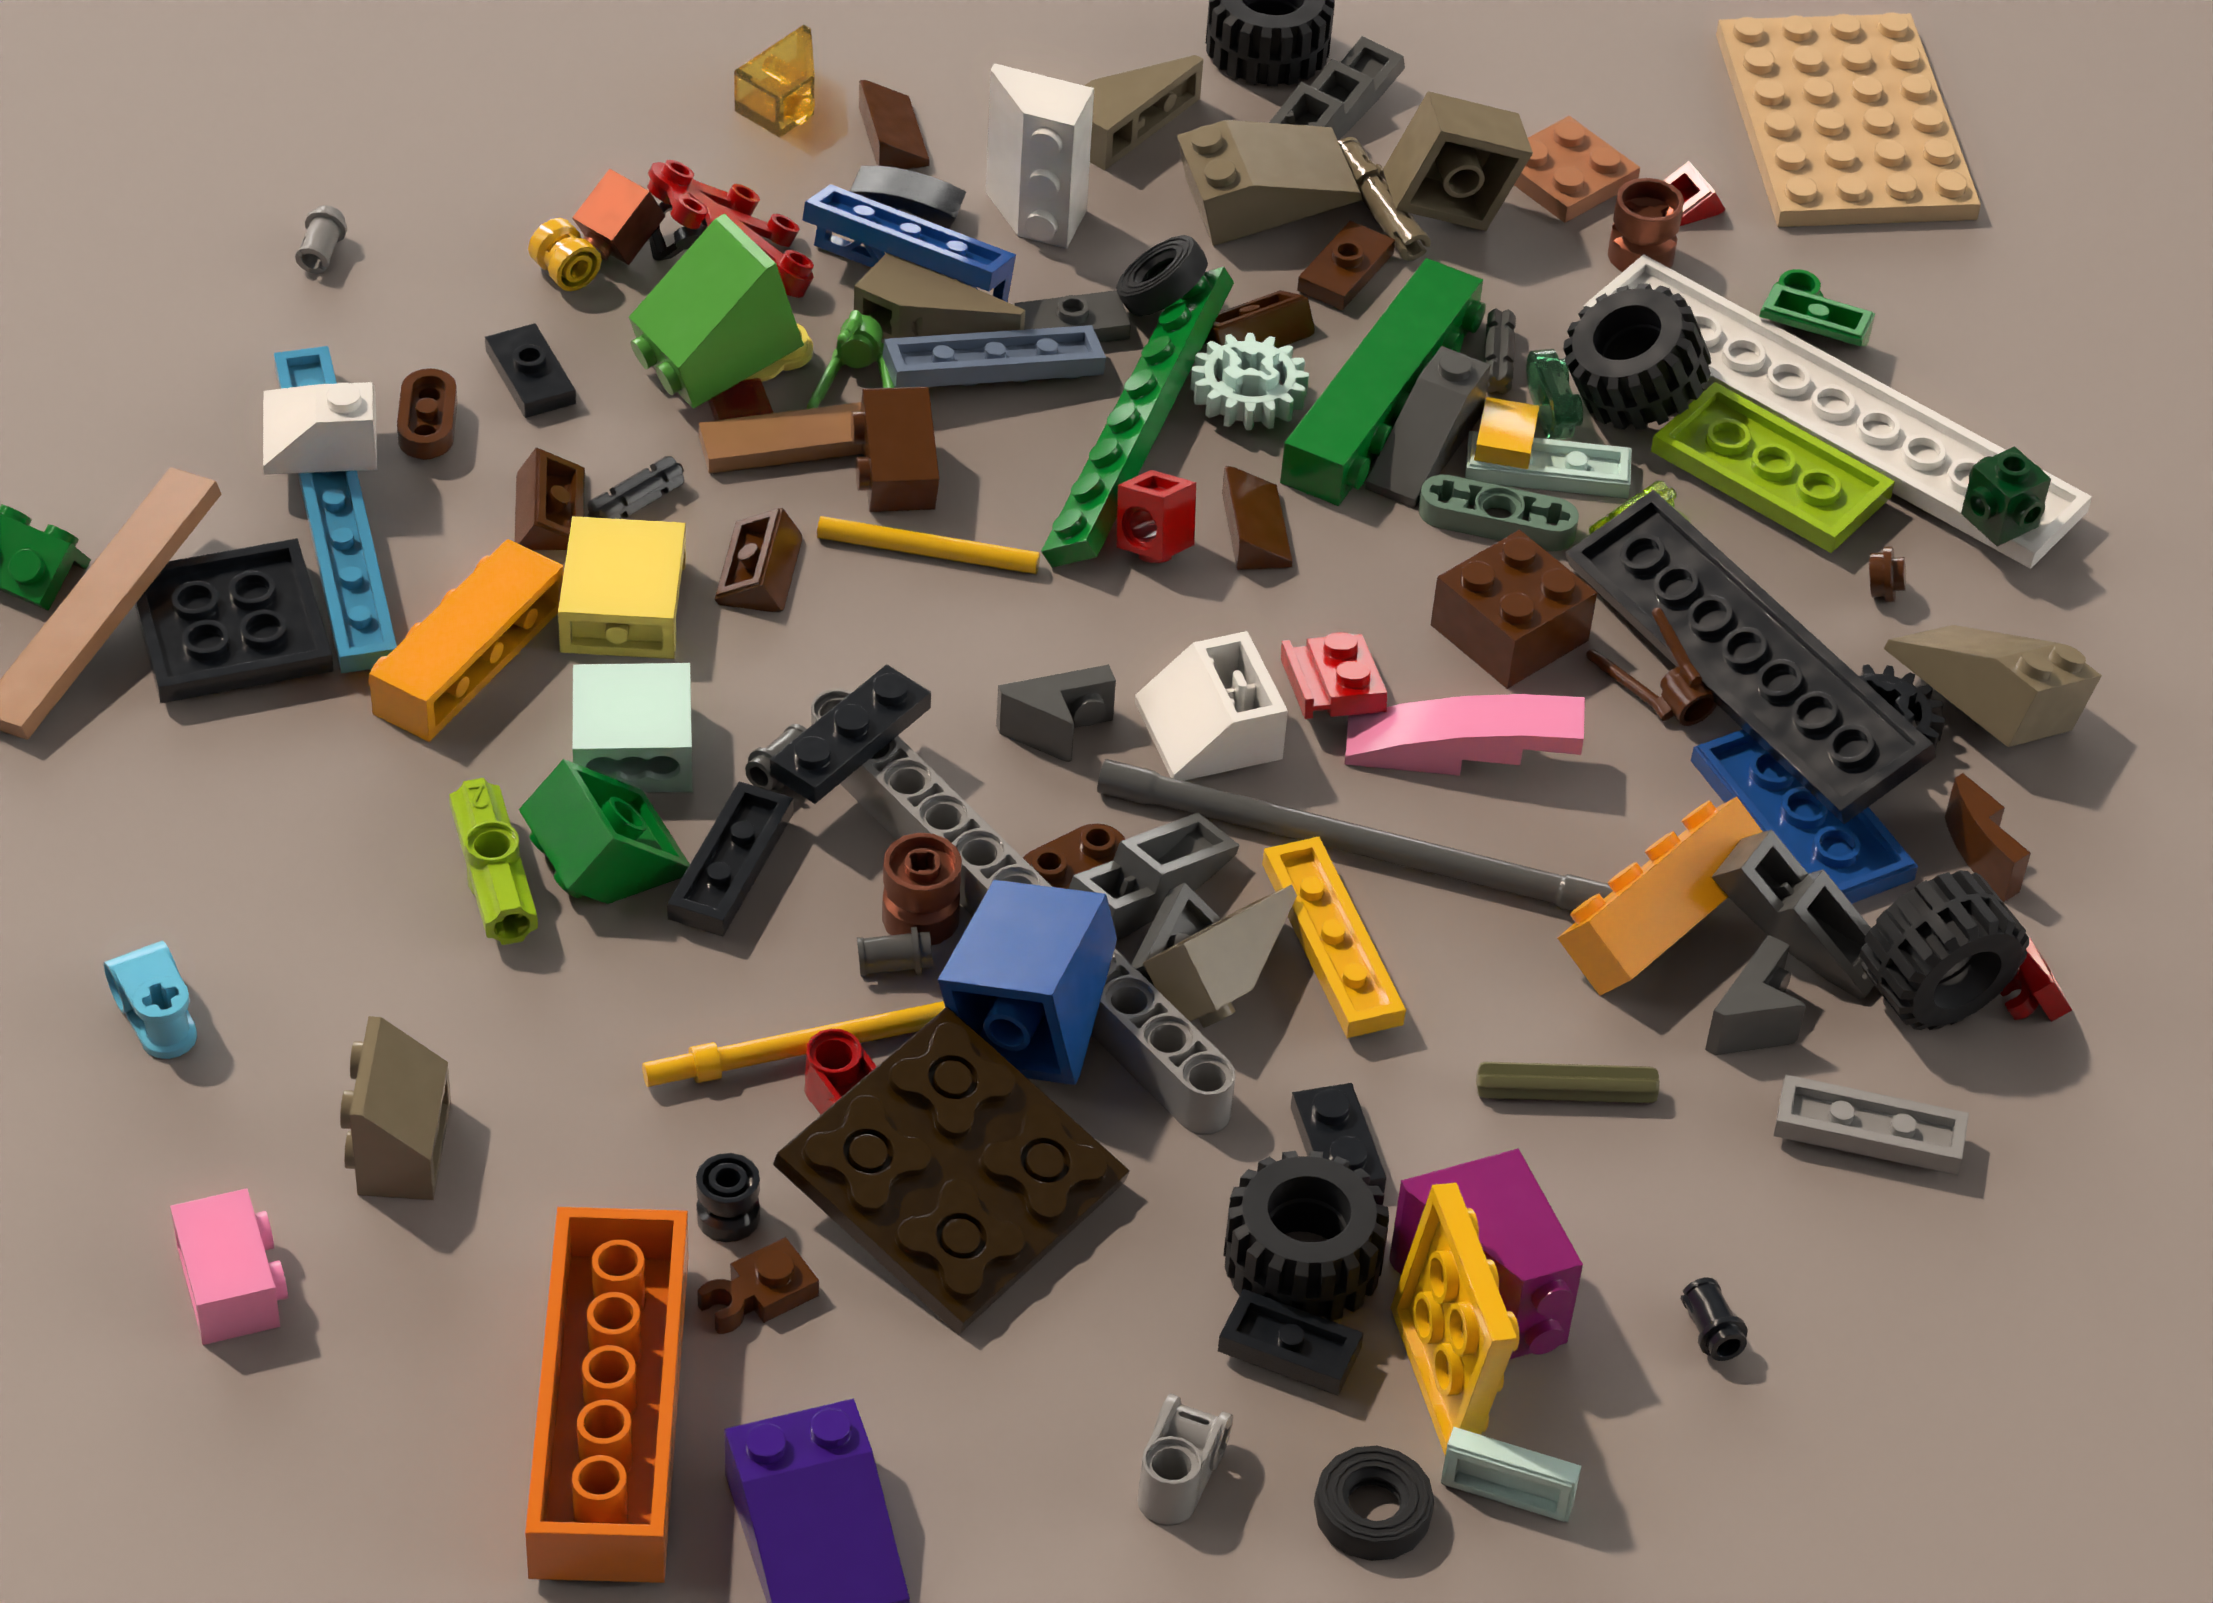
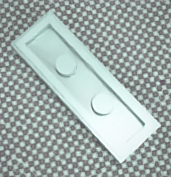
[1465,431,1632,499]

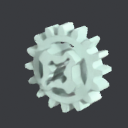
[1190,333,1309,430]

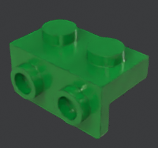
[0,504,91,611]

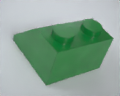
[519,759,690,904]

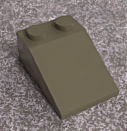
[1177,120,1362,246]
[1884,625,2102,747]

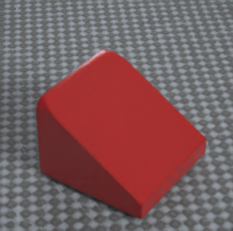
[1664,161,1726,226]

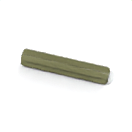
[1476,1062,1660,1103]

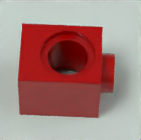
[1117,470,1196,563]

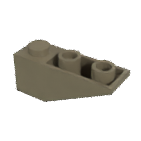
[854,253,1025,339]

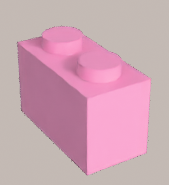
[170,1188,288,1345]

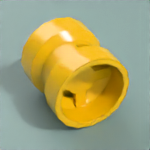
[528,218,602,292]

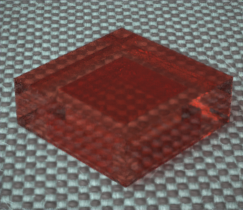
[708,378,774,421]

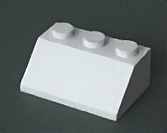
[986,63,1094,249]

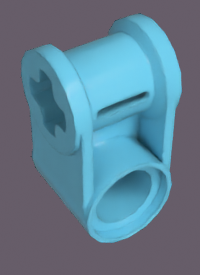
[103,940,197,1059]

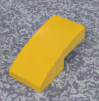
[1474,397,1540,469]

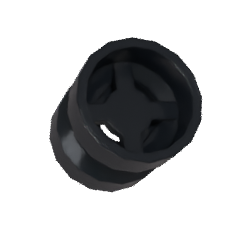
[696,1153,760,1243]

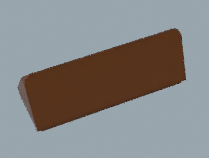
[859,80,930,169]
[1204,290,1315,348]
[514,448,585,550]
[1222,466,1293,570]
[714,508,802,612]

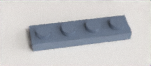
[883,325,1106,388]

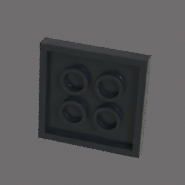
[135,538,334,704]

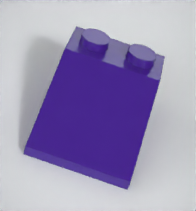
[724,1398,910,1603]

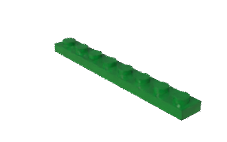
[1041,267,1234,568]

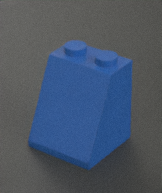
[938,880,1117,1085]

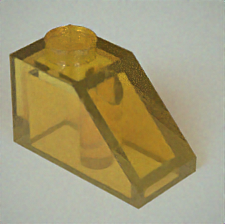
[734,25,815,138]

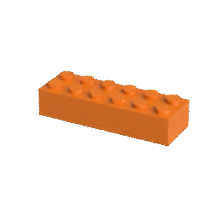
[525,1207,689,1583]

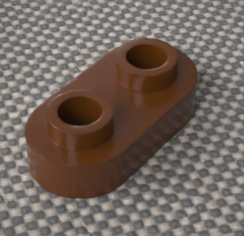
[397,368,458,460]
[1023,824,1125,889]

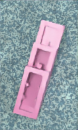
[1345,694,1585,776]

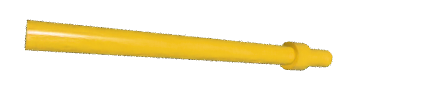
[642,1001,945,1087]

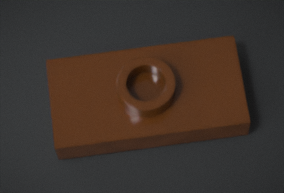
[1297,221,1395,310]

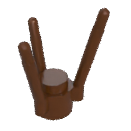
[1586,607,1717,726]

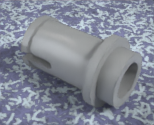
[295,205,347,274]

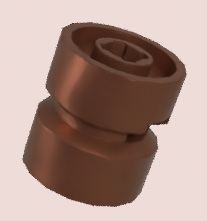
[1607,178,1684,272]
[882,833,962,946]

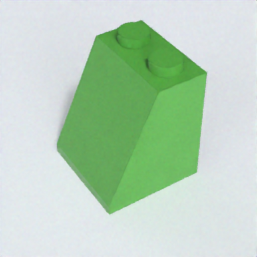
[629,214,804,409]

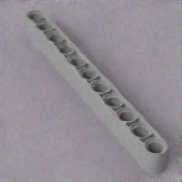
[811,689,1236,1134]

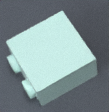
[572,663,693,793]

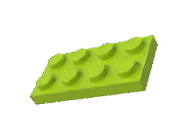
[1651,382,1895,553]

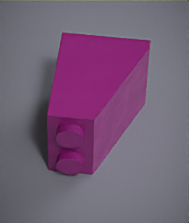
[1389,1148,1583,1360]

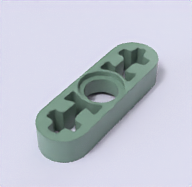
[1419,475,1579,551]

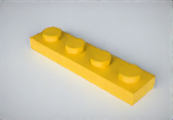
[1262,837,1406,1038]

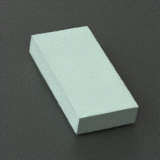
[1441,1427,1582,1522]

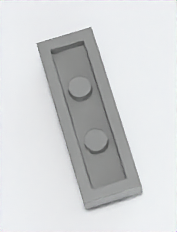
[1773,1074,1969,1175]

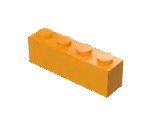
[368,539,564,742]
[1557,797,1763,996]

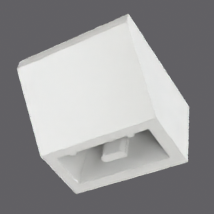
[1135,631,1288,781]

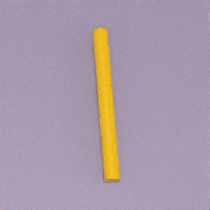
[817,516,1040,574]

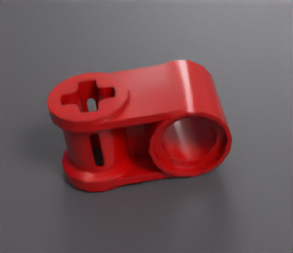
[804,1029,877,1115]

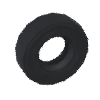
[1116,235,1208,316]
[1314,1445,1434,1561]

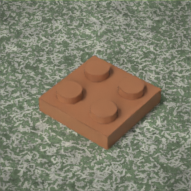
[1514,116,1640,223]

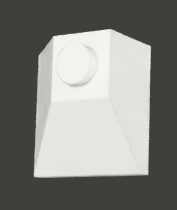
[263,382,377,475]

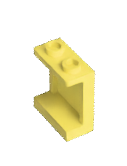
[558,516,686,659]

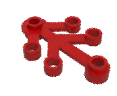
[647,159,814,298]

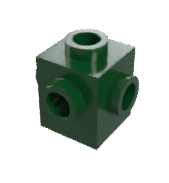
[1961,446,2051,547]

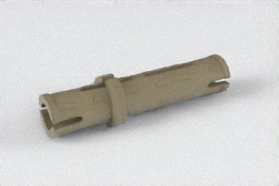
[1338,137,1431,261]

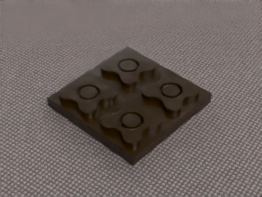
[773,1007,1130,1335]

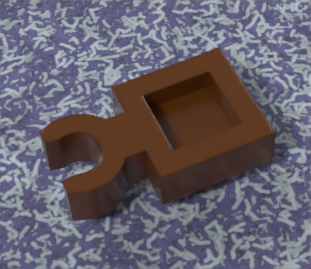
[697,1237,819,1334]

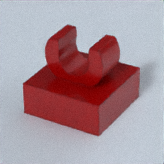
[2000,938,2072,1022]

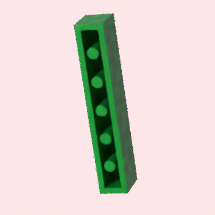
[1280,258,1486,506]

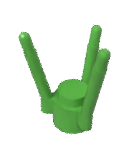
[807,310,894,409]

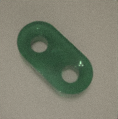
[1526,349,1583,440]

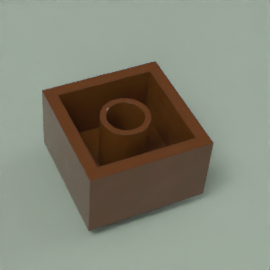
[1430,529,1597,689]

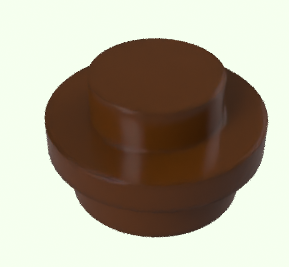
[1869,547,1906,603]

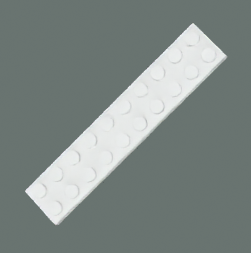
[1583,254,2092,569]

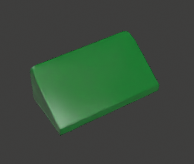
[1759,284,1876,347]

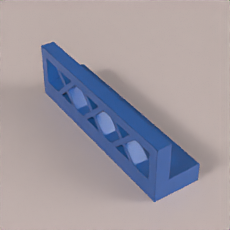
[802,184,1016,302]

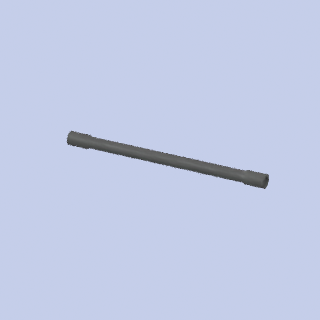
[1097,759,1613,911]

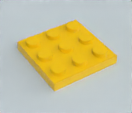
[1390,1183,1519,1455]

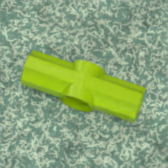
[449,778,538,945]

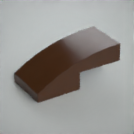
[1944,773,2031,902]

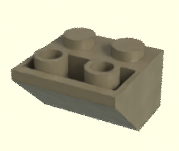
[340,1016,451,1200]

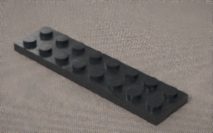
[1566,490,1936,824]

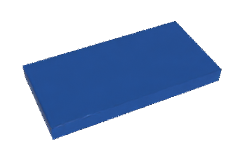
[1691,729,1918,904]

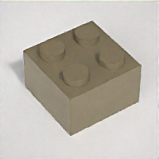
[1383,91,1533,231]

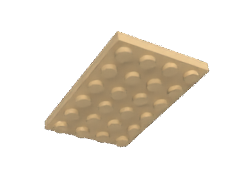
[1716,12,1981,227]

